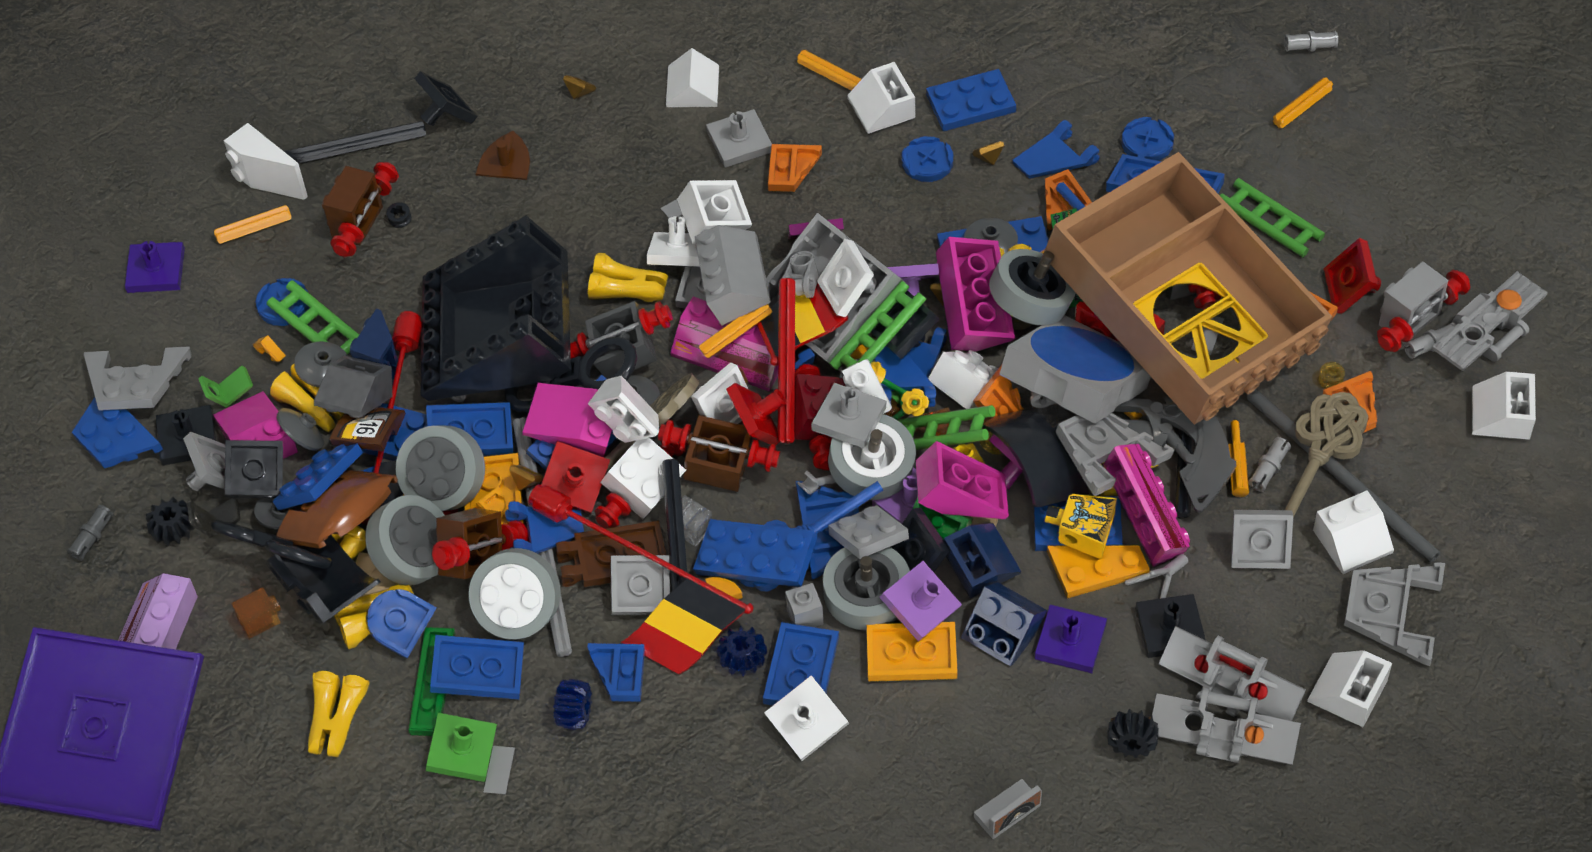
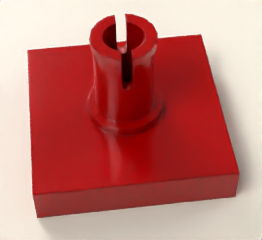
[1324,238,1381,314]
[726,383,787,445]
[541,441,610,514]

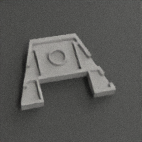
[84,346,192,410]
[1055,413,1174,496]
[1344,562,1445,666]

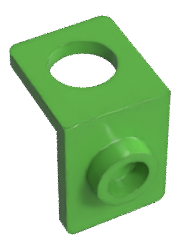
[198,366,253,408]

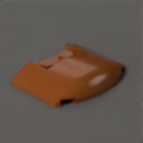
[276,470,398,548]

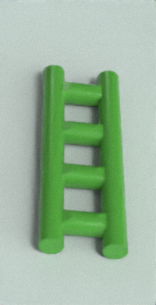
[1220,178,1325,257]
[266,280,360,355]
[829,280,926,370]
[898,405,996,450]

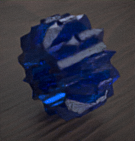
[717,625,767,677]
[553,679,592,730]

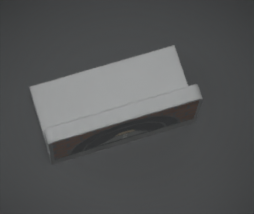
[974,779,1042,839]

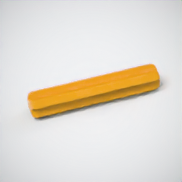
[797,50,862,91]
[1273,77,1333,128]
[214,205,291,244]
[699,304,772,359]

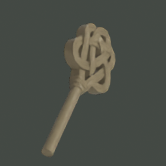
[605,373,699,470]
[1285,392,1369,517]

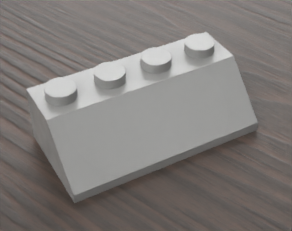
[695,225,771,326]

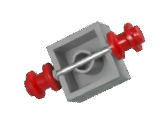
[1377,262,1470,352]

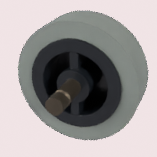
[989,249,1076,325]

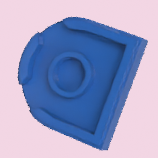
[366,589,437,659]

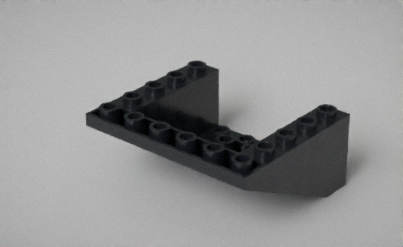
[421,215,571,401]

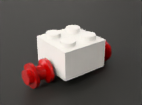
[595,438,686,529]

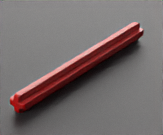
[778,278,795,444]

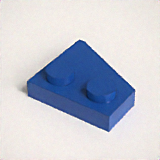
[587,643,645,702]

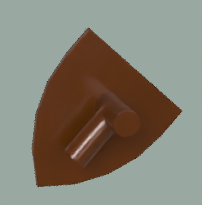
[476,131,530,180]

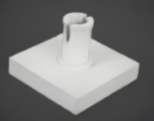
[647,216,700,267]
[817,239,876,317]
[691,363,748,424]
[764,676,849,761]

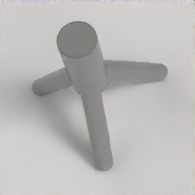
[1124,554,1188,599]

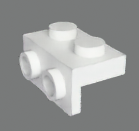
[842,359,892,414]

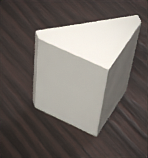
[666,48,719,107]

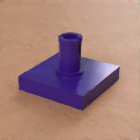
[125,241,185,293]
[1035,605,1107,673]

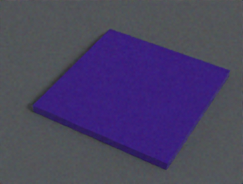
[0,627,204,830]

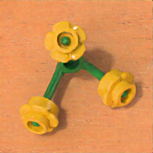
[870,361,929,420]

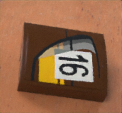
[329,407,406,451]

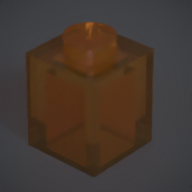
[231,587,281,639]

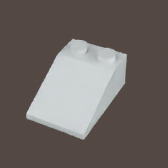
[224,123,308,200]

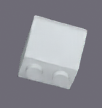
[677,180,752,244]
[1313,491,1394,574]

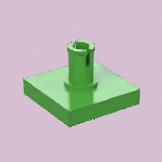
[426,713,497,782]

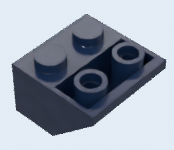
[350,309,398,385]
[944,523,1021,598]
[961,582,1047,666]

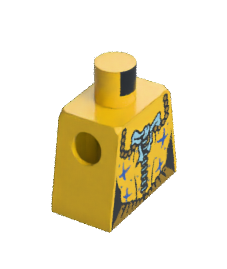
[1045,494,1117,559]

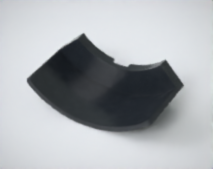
[982,410,1089,507]
[266,535,381,624]

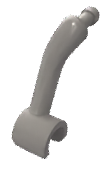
[797,471,835,494]

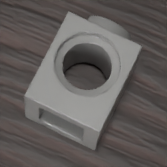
[785,583,824,627]

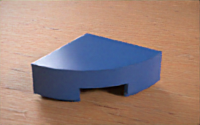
[795,348,815,370]

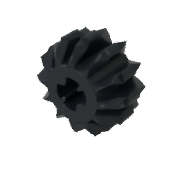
[146,497,195,546]
[1107,708,1159,759]

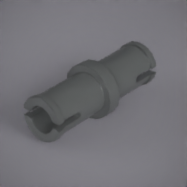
[67,505,114,561]

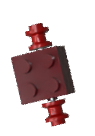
[794,364,846,470]

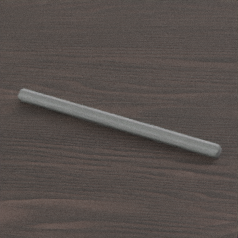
[513,417,572,657]

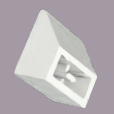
[847,62,915,134]
[928,350,998,409]
[1472,372,1536,440]
[588,376,659,443]
[1307,651,1392,727]

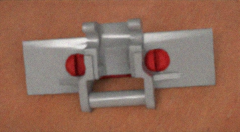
[1159,626,1306,721]

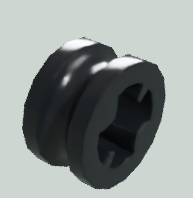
[386,202,412,228]

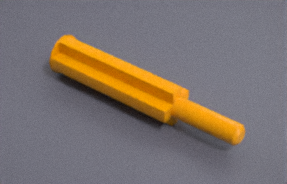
[1228,420,1249,497]

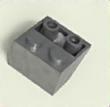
[314,356,393,418]

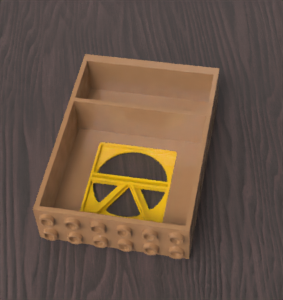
[1044,152,1333,425]

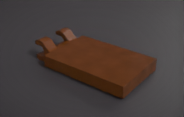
[556,520,666,587]

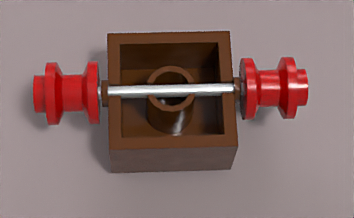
[322,162,399,257]
[658,415,780,492]
[432,508,528,579]

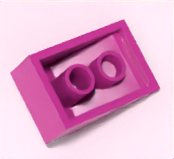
[522,383,612,457]
[213,391,298,459]
[916,441,1009,519]

